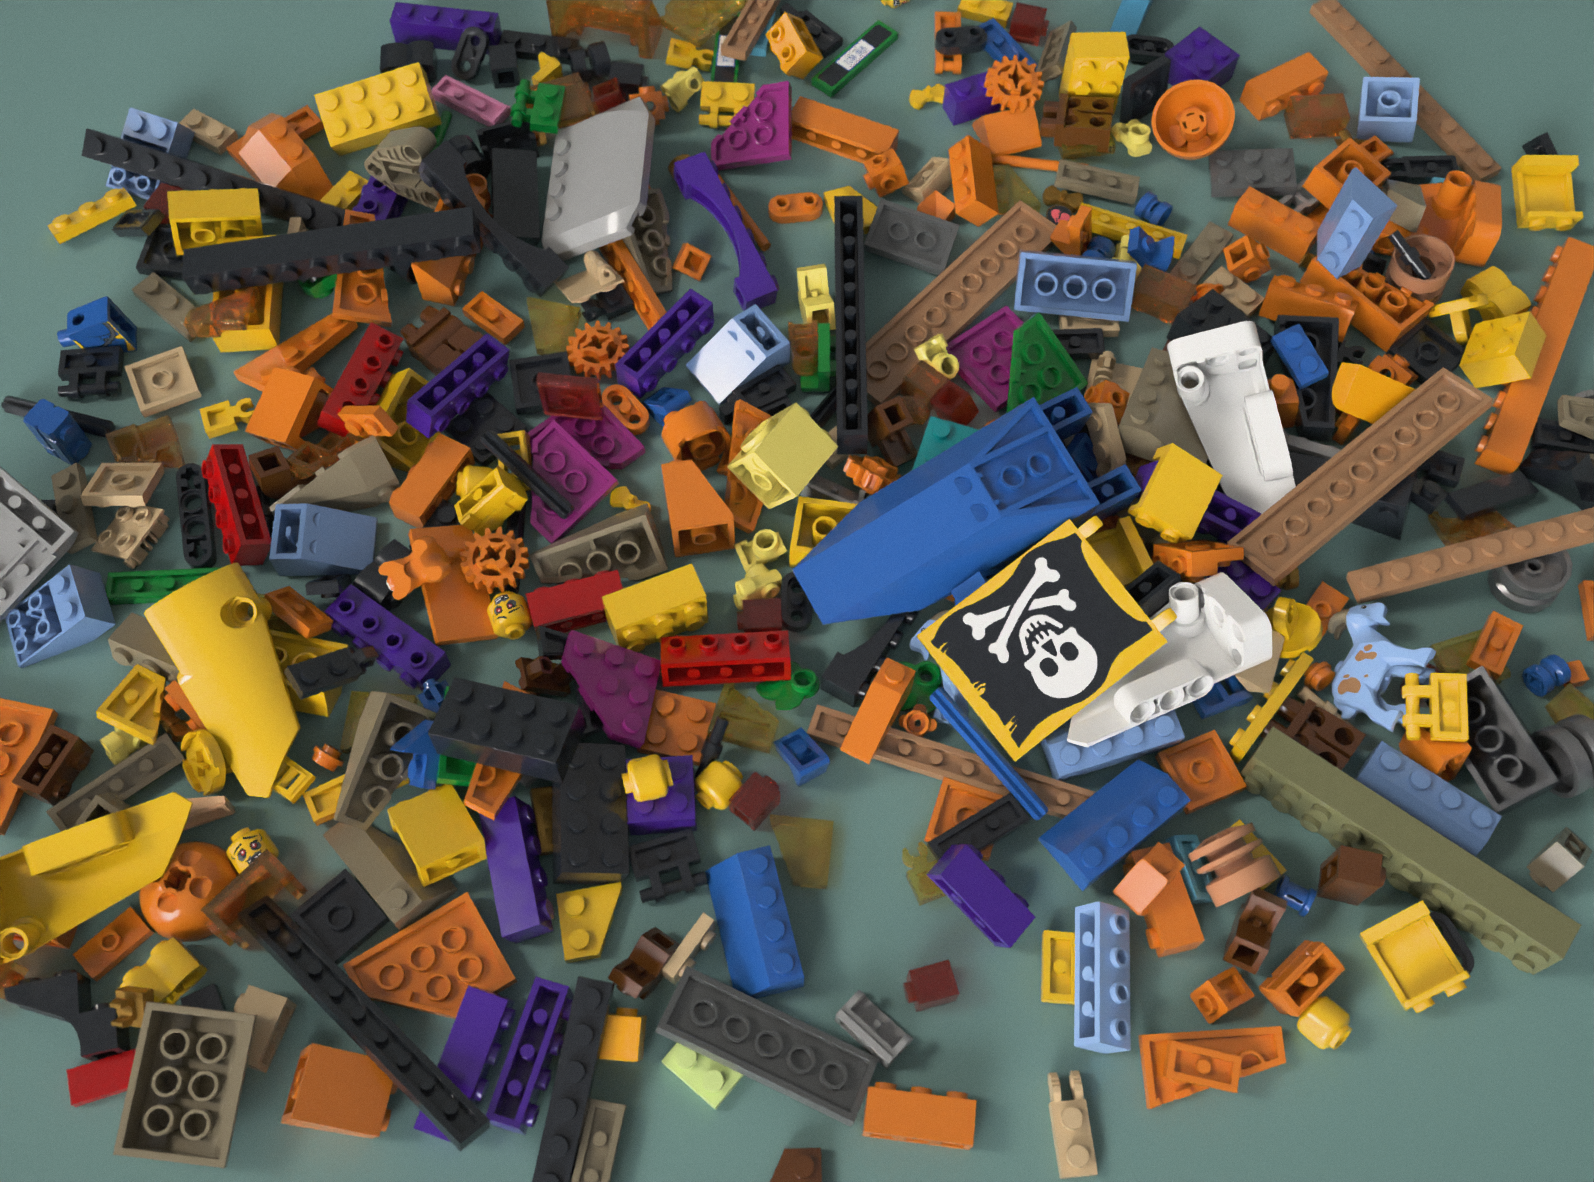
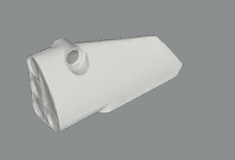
[1167,321,1296,514]
[1067,572,1272,747]

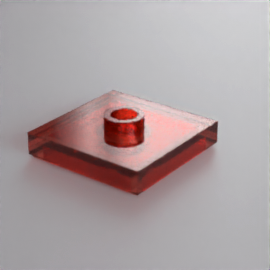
[536,372,604,420]

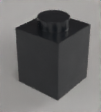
[488,43,520,89]
[608,62,649,102]

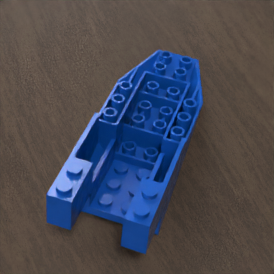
[792,387,1142,625]

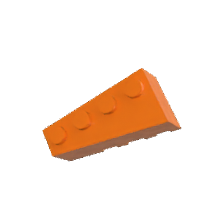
[1300,256,1435,352]

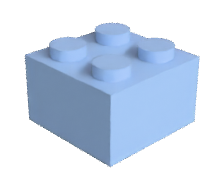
[1356,77,1420,142]

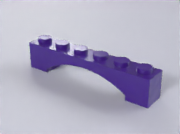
[674,151,779,311]

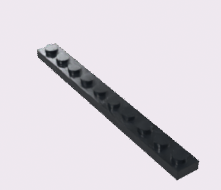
[81,128,348,230]
[238,895,490,1152]

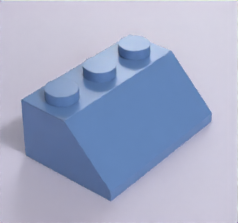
[1317,168,1397,279]

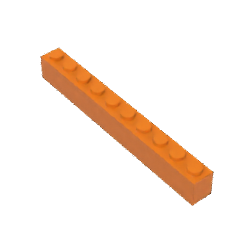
[1474,237,1594,476]

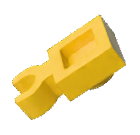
[665,38,714,72]
[199,398,254,439]

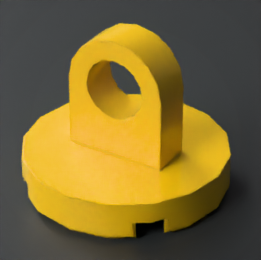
[1428,293,1489,345]
[1265,597,1323,658]
[181,729,233,796]

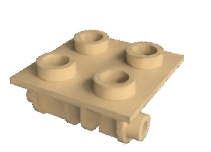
[555,250,624,304]
[1085,351,1143,405]
[91,505,170,569]

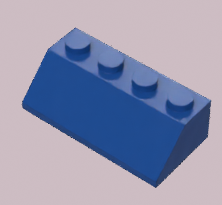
[1038,759,1191,891]
[705,845,804,999]

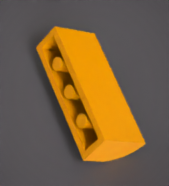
[1332,362,1416,424]

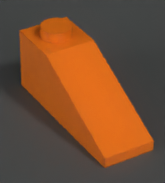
[840,658,916,764]

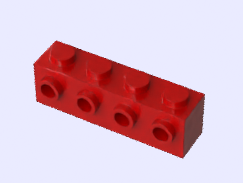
[317,322,404,441]
[201,444,271,566]
[661,630,791,687]

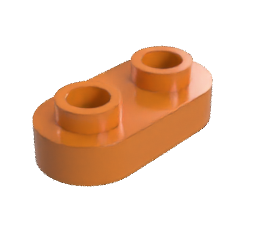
[768,192,823,224]
[601,384,650,435]

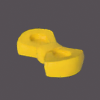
[909,84,945,110]
[610,486,651,512]

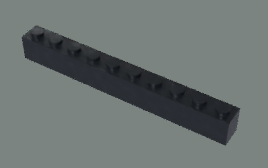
[834,196,868,455]
[182,206,481,295]

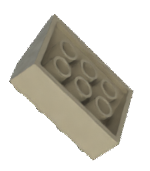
[1118,347,1208,464]
[113,1002,257,1168]

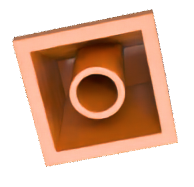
[661,460,735,558]
[280,1043,398,1139]

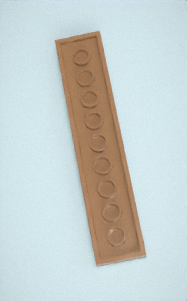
[866,200,1057,406]
[1227,367,1493,586]

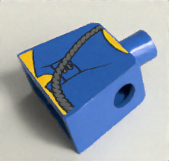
[57,296,137,353]

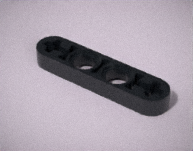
[176,463,217,569]

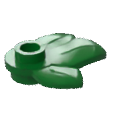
[756,660,820,710]
[898,661,942,714]

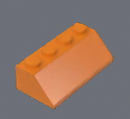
[411,191,492,306]

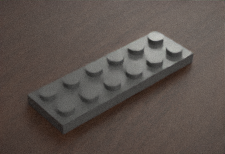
[655,966,879,1127]

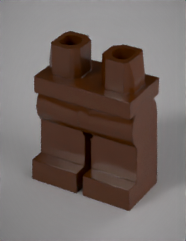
[1040,93,1115,153]
[400,306,484,376]
[1260,696,1366,771]

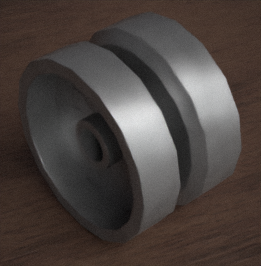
[1488,550,1573,613]
[1532,714,1594,798]

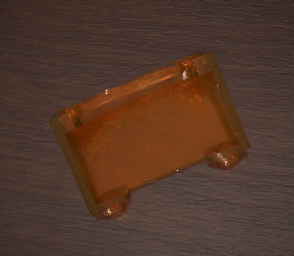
[546,0,663,59]

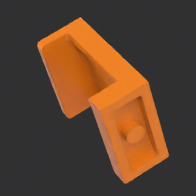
[245,366,333,455]

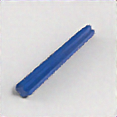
[929,687,1048,821]

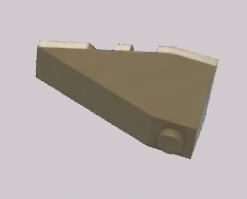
[622,188,673,294]
[269,436,400,515]
[529,503,668,583]
[333,691,437,831]
[323,822,458,931]

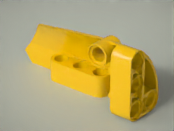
[144,563,301,798]
[0,792,193,965]

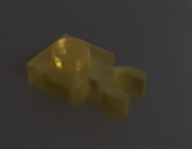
[902,842,947,906]

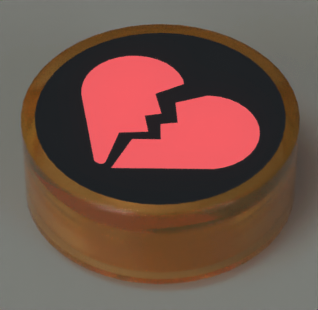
[1045,205,1073,225]

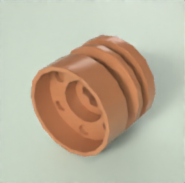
[1384,234,1455,304]
[1187,822,1281,907]

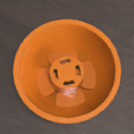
[1152,80,1235,160]
[139,841,244,942]

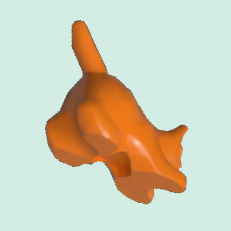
[378,536,465,600]

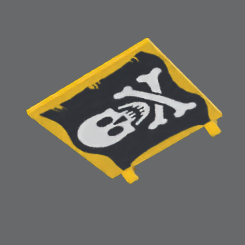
[917,516,1177,762]

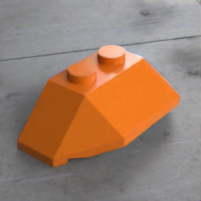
[238,113,333,201]

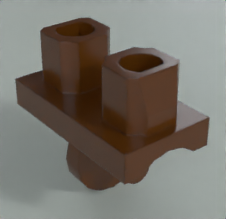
[515,656,574,697]

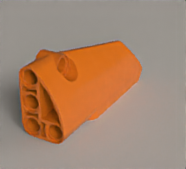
[1306,170,1502,267]

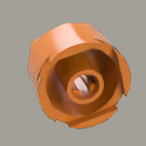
[662,401,731,471]

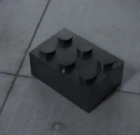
[1166,289,1275,366]

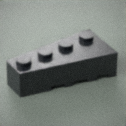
[1273,315,1339,441]
[1289,452,1415,540]

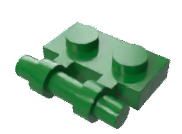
[510,79,566,134]

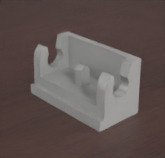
[801,470,867,504]
[835,990,913,1069]

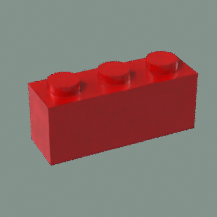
[526,570,623,633]

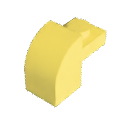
[796,264,836,334]

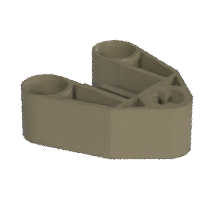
[364,126,441,210]

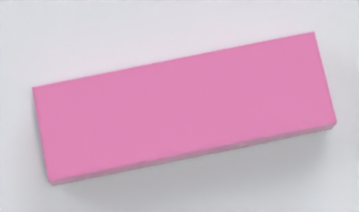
[432,75,511,127]

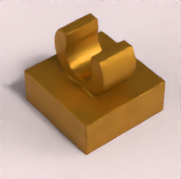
[110,985,154,1028]

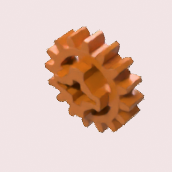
[984,55,1044,114]
[566,321,630,381]
[843,455,902,495]
[460,527,530,594]

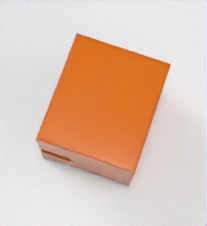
[1563,660,1589,689]

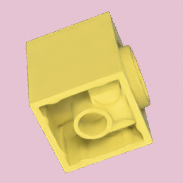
[727,403,838,509]

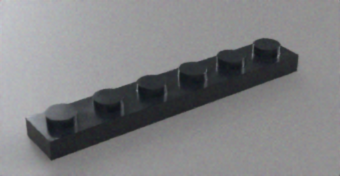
[532,976,615,1182]

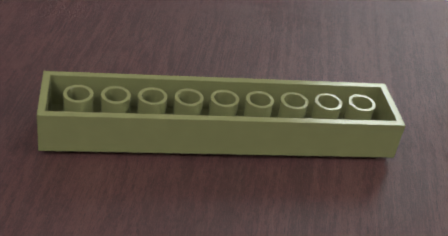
[1240,727,1581,975]

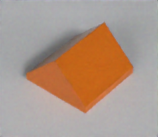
[972,106,1042,158]

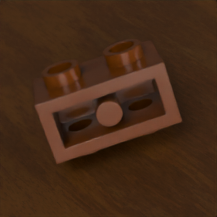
[12,724,94,806]

